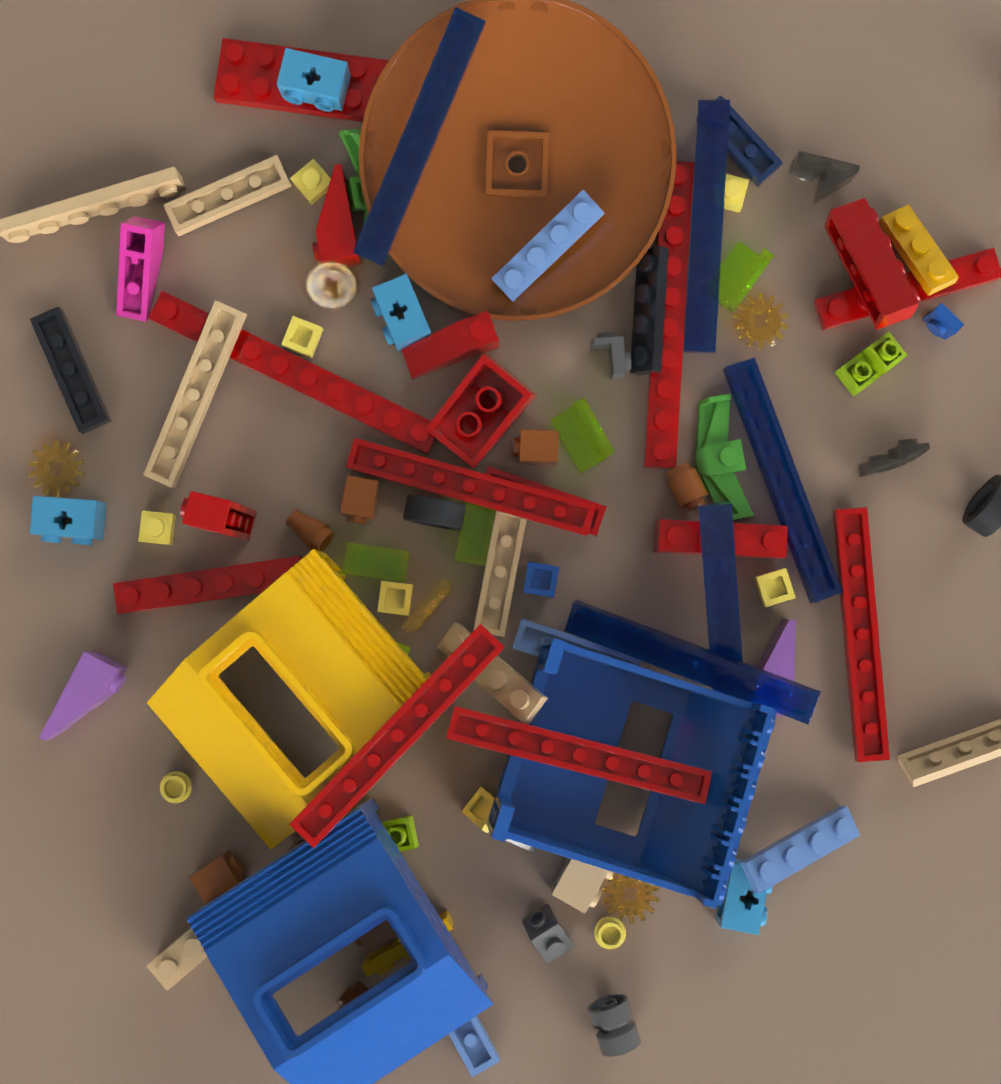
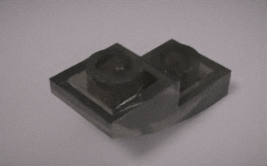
[858,439,930,477]

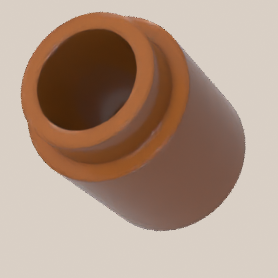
[666,462,708,511]

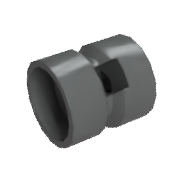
[588,994,641,1057]

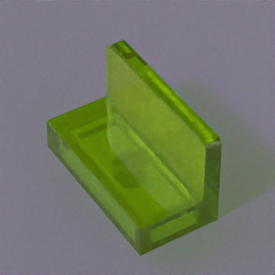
[704,242,774,313]
[551,397,615,473]

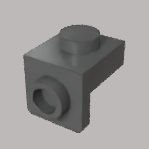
[590,332,631,380]
[522,904,575,964]

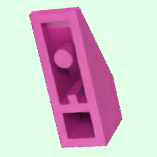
[116,216,165,322]

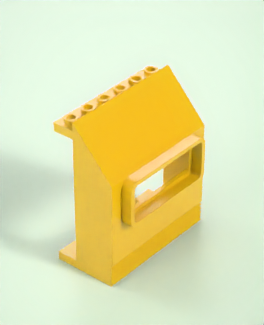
[147,549,431,850]

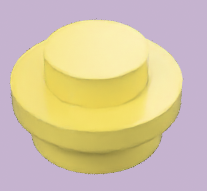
[160,771,193,803]
[594,916,626,949]

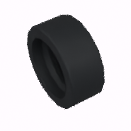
[962,475,1001,537]
[403,494,466,531]

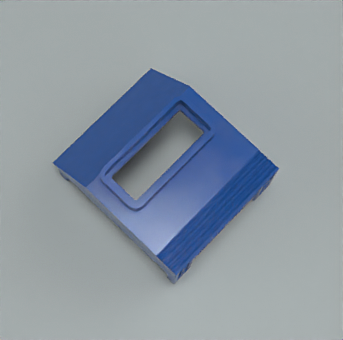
[487,638,777,909]
[186,798,493,1084]

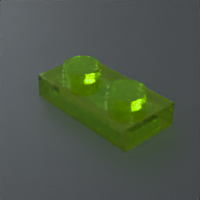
[455,502,496,567]
[343,542,410,582]

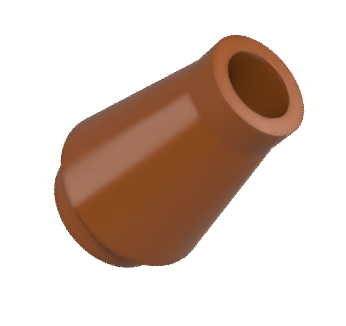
[286,509,334,551]

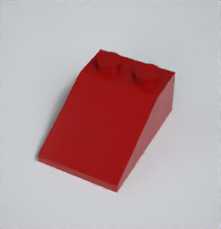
[425,354,538,469]

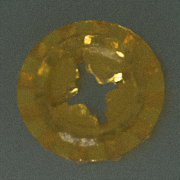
[306,259,357,308]

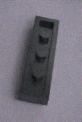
[630,246,668,375]
[30,306,112,434]

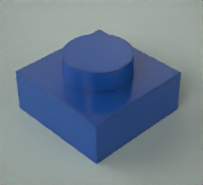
[922,303,965,340]
[523,561,559,598]

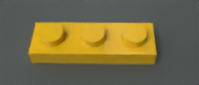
[879,204,959,296]
[361,910,454,977]

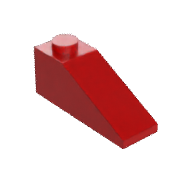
[312,164,361,270]
[401,310,499,379]

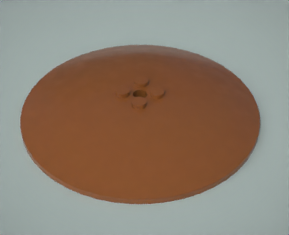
[359,0,676,321]

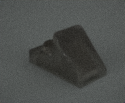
[789,151,860,203]

